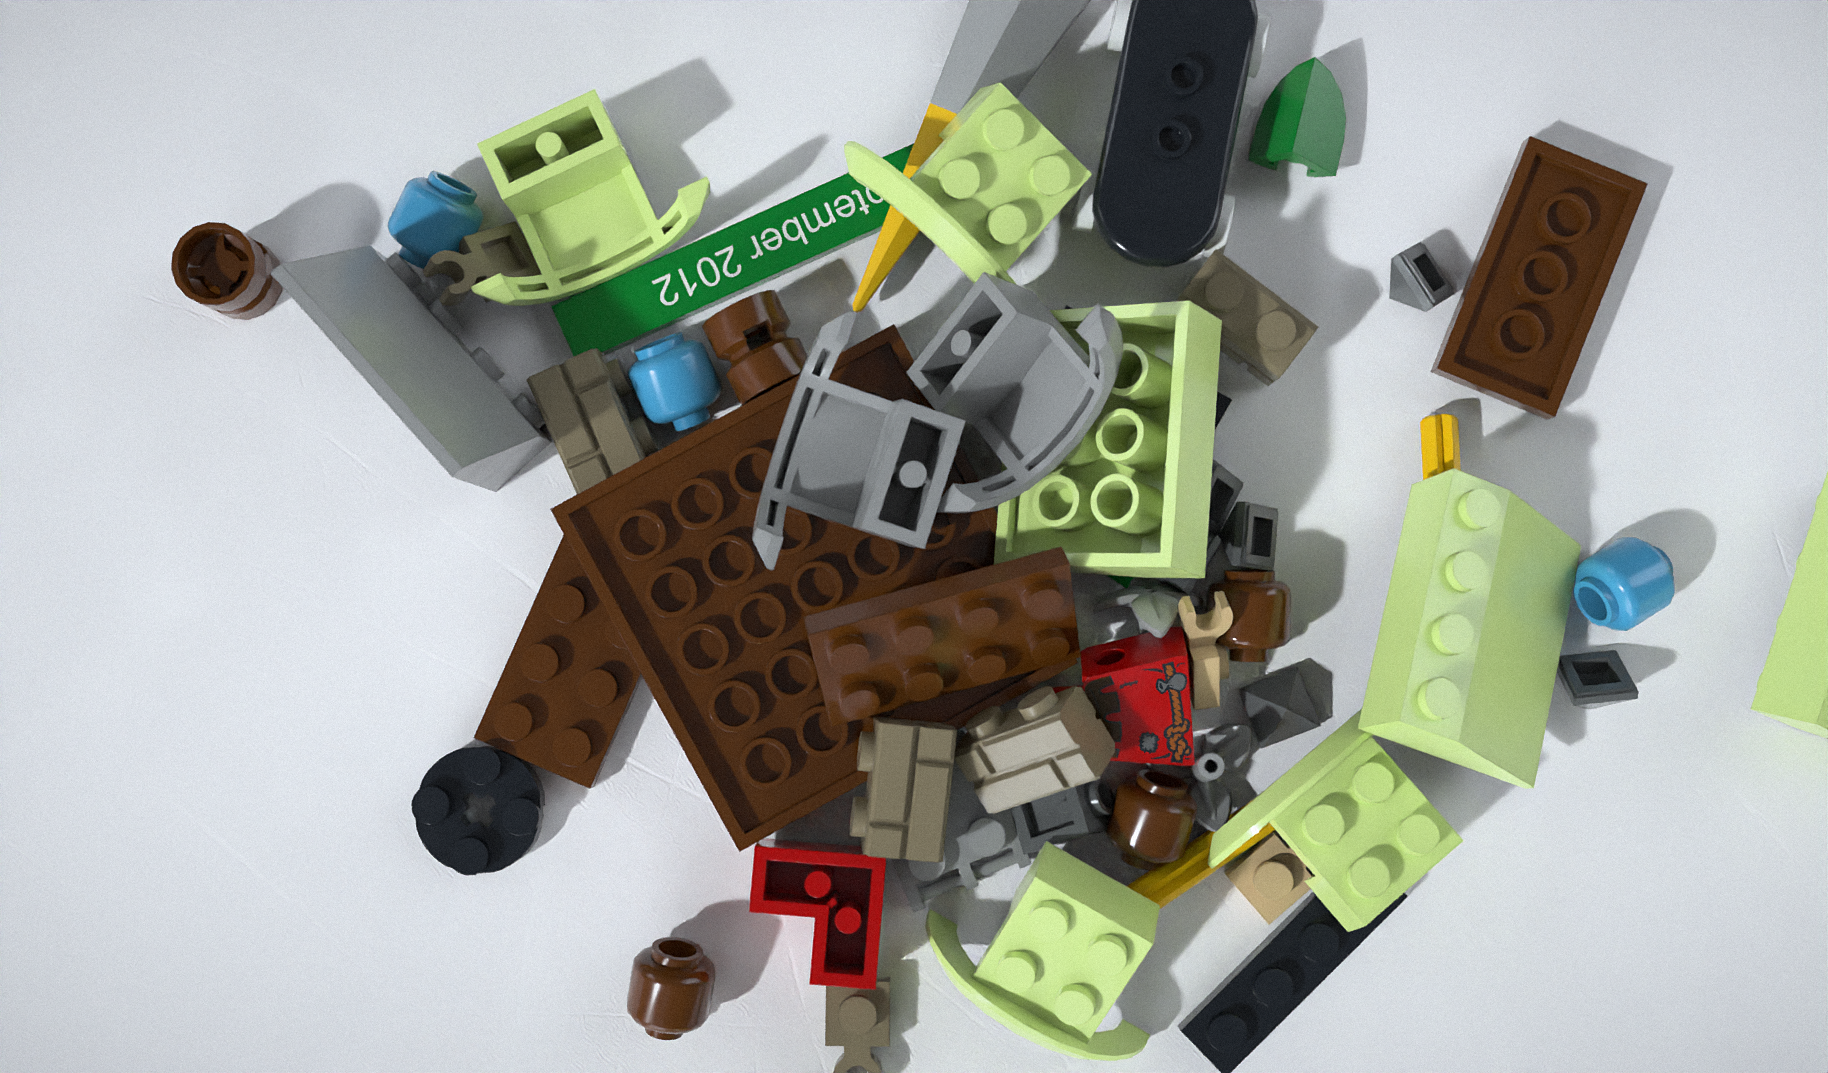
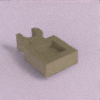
[423,221,541,306]
[825,977,890,1073]

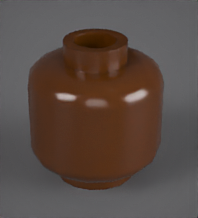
[1207,569,1291,662]
[1105,769,1198,870]
[627,937,715,1040]

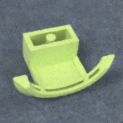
[844,82,1092,285]
[471,89,710,306]
[1208,709,1464,932]
[925,841,1160,1061]

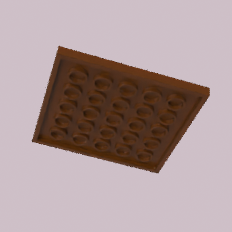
[550,324,1078,852]

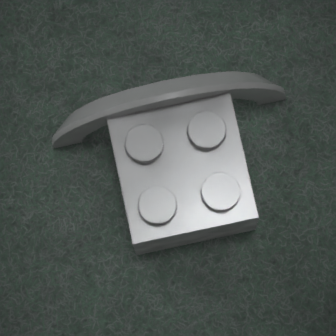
[906,272,1123,514]
[753,310,966,570]

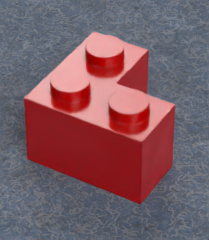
[749,838,887,990]

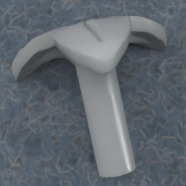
[1092,584,1203,638]
[1146,724,1252,832]

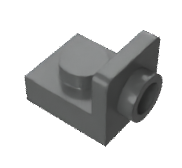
[1010,776,1114,855]

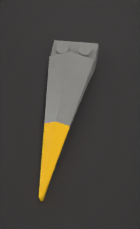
[852,0,1091,313]

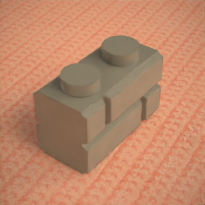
[1176,249,1319,386]
[526,348,659,494]
[954,686,1115,814]
[850,716,957,863]

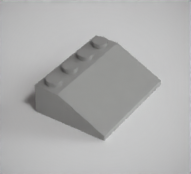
[270,245,551,492]

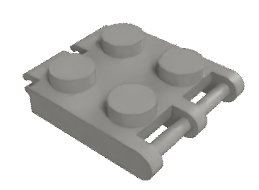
[891,729,1032,912]

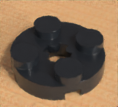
[411,746,545,876]

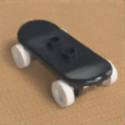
[1071,0,1270,268]

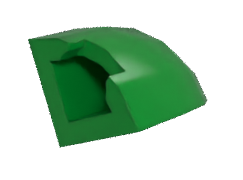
[1248,57,1346,177]

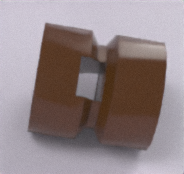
[171,222,283,320]
[702,290,808,406]

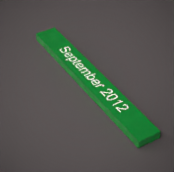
[551,143,914,356]

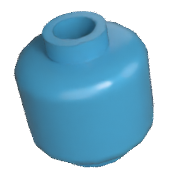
[387,171,484,269]
[628,332,722,431]
[1573,537,1675,631]

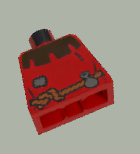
[1052,626,1195,766]

